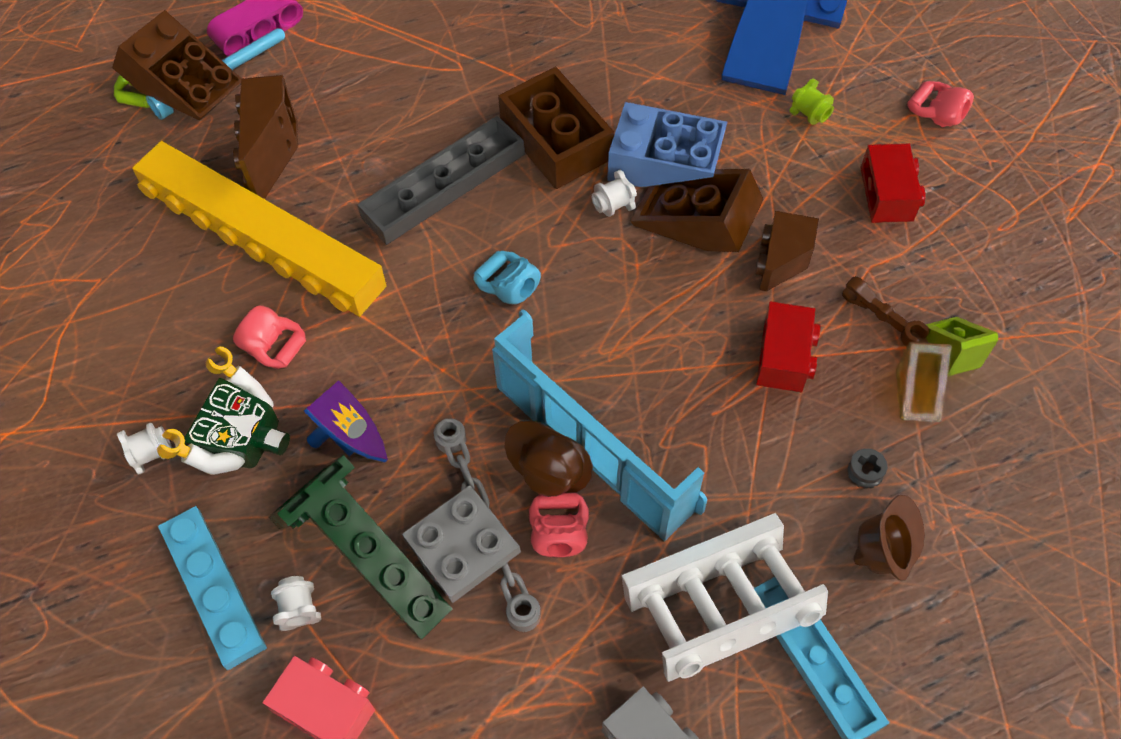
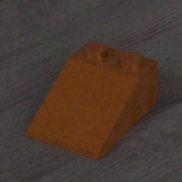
[630,169,764,252]

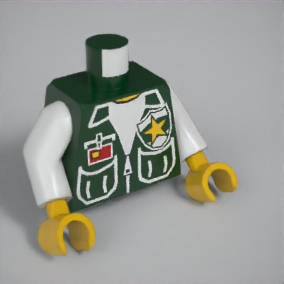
[157,347,290,475]

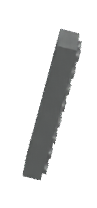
[357,116,525,245]

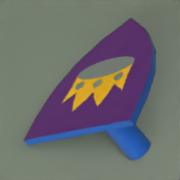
[304,380,388,462]

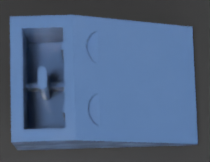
[607,102,727,187]

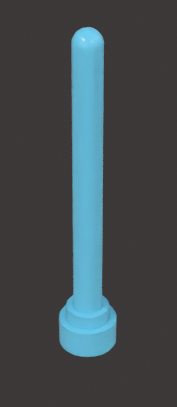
[146,28,285,120]

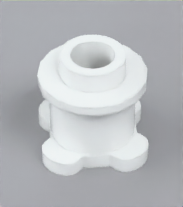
[591,170,637,217]
[117,422,172,475]
[271,576,322,631]

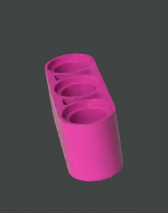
[207,0,303,56]

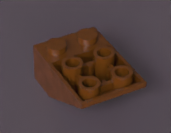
[112,10,242,121]
[233,75,298,199]

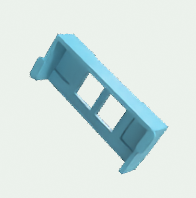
[492,309,707,542]

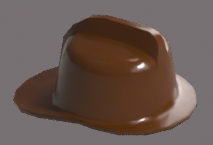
[504,420,593,497]
[853,495,925,581]

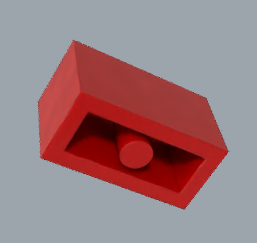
[860,143,926,223]
[756,301,821,393]

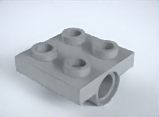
[402,485,521,603]

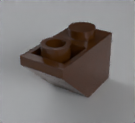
[755,211,819,291]

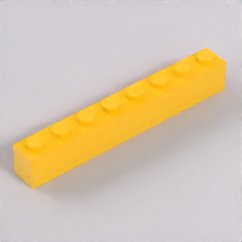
[132,141,387,317]

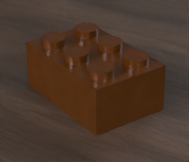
[498,66,614,189]

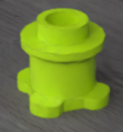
[789,78,834,125]

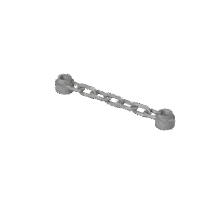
[434,419,541,632]

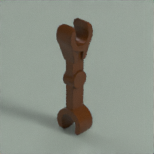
[842,276,929,349]

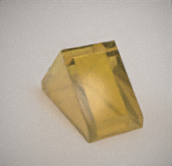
[896,342,952,422]

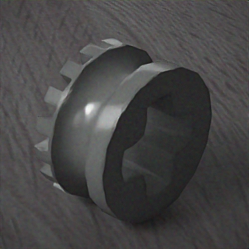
[847,448,888,489]

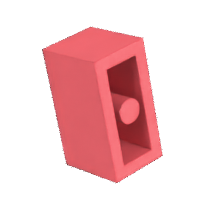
[262,655,375,739]

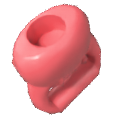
[907,81,974,127]
[233,305,306,369]
[529,493,589,558]

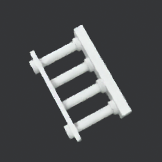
[622,513,828,682]

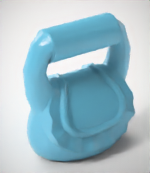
[474,251,541,305]

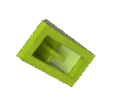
[926,317,998,377]

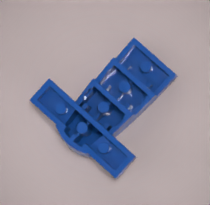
[716,0,847,95]

